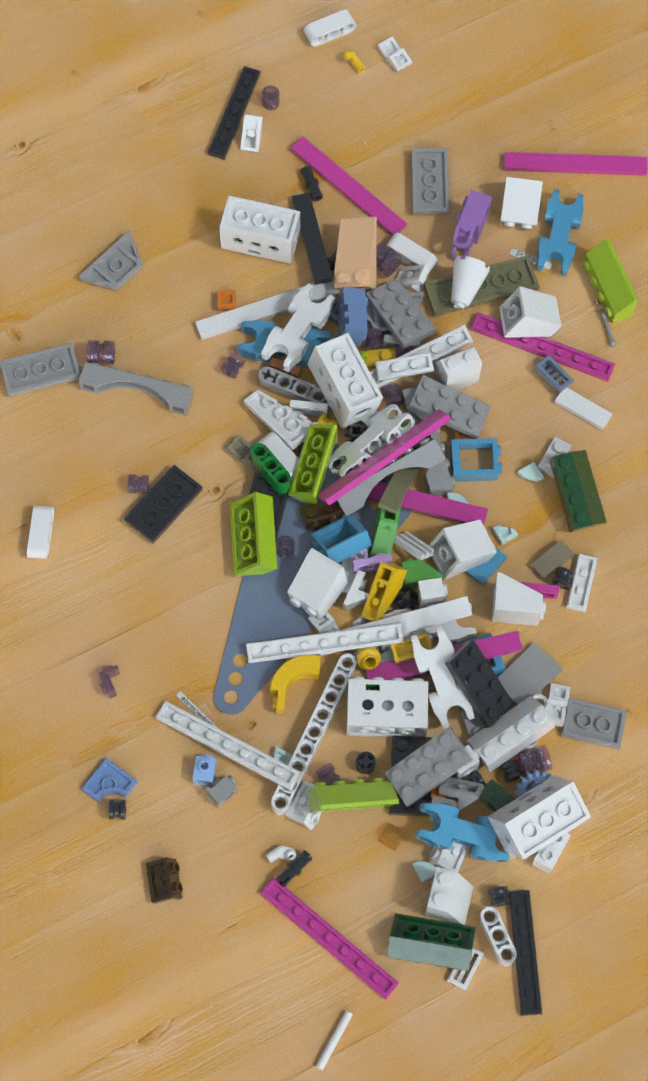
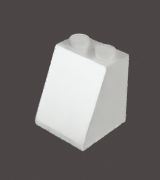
[500,177,543,229]
[499,286,561,338]
[433,347,482,390]
[429,520,497,580]
[287,548,348,619]
[491,572,546,626]
[425,867,474,925]

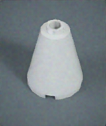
[451,256,490,310]

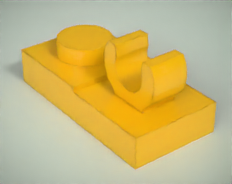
[390,633,433,664]

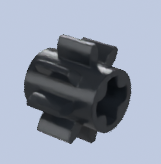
[344,422,365,442]
[394,586,418,610]

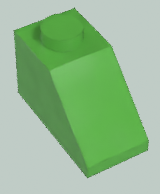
[401,558,444,589]

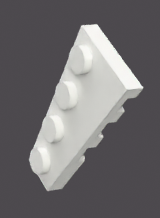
[244,390,318,450]

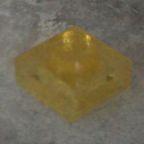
[378,823,406,851]

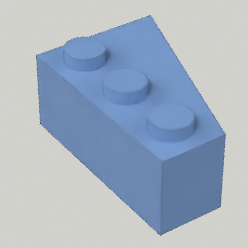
[338,286,368,347]

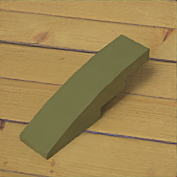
[378,467,420,514]

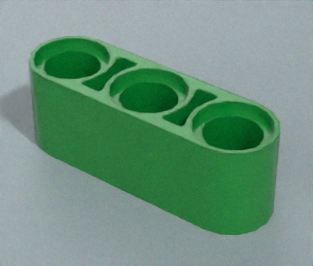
[251,443,291,494]

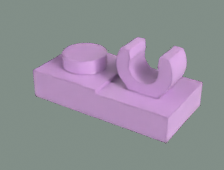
[352,551,392,574]

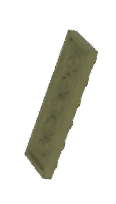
[424,255,539,317]

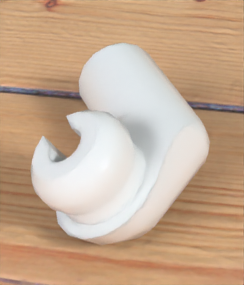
[265,845,296,863]

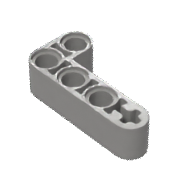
[258,367,327,403]

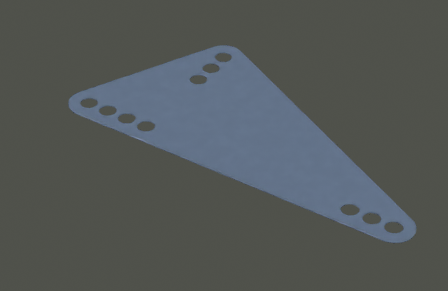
[214,442,411,714]

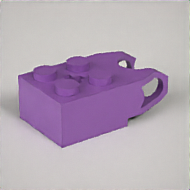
[451,190,492,260]

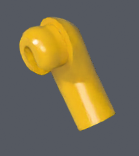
[343,49,366,73]

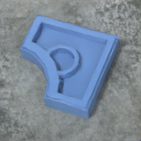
[81,758,138,802]

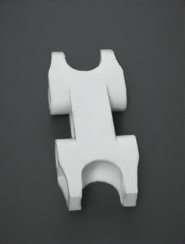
[261,283,335,372]
[328,404,415,478]
[381,603,477,651]
[410,626,475,729]

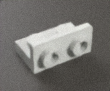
[285,780,322,830]
[428,842,469,872]

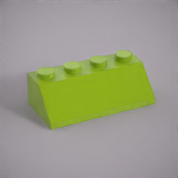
[583,238,638,323]
[288,424,338,504]
[230,492,277,576]
[308,778,399,813]

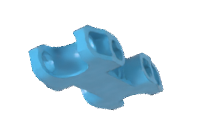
[537,189,584,276]
[237,320,332,368]
[414,803,509,862]

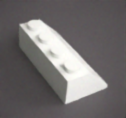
[466,696,555,772]

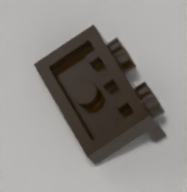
[299,500,343,531]
[146,857,183,904]

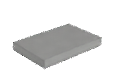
[498,642,562,706]
[561,698,627,750]

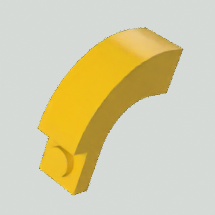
[270,655,321,715]

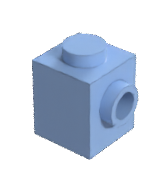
[193,754,217,786]

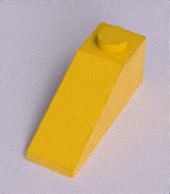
[361,562,408,622]

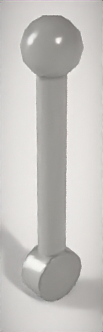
[601,311,616,346]

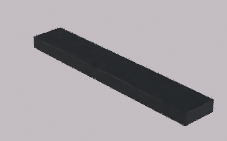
[208,66,261,160]
[292,193,333,285]
[509,890,542,1016]

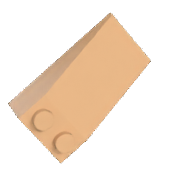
[334,217,377,291]

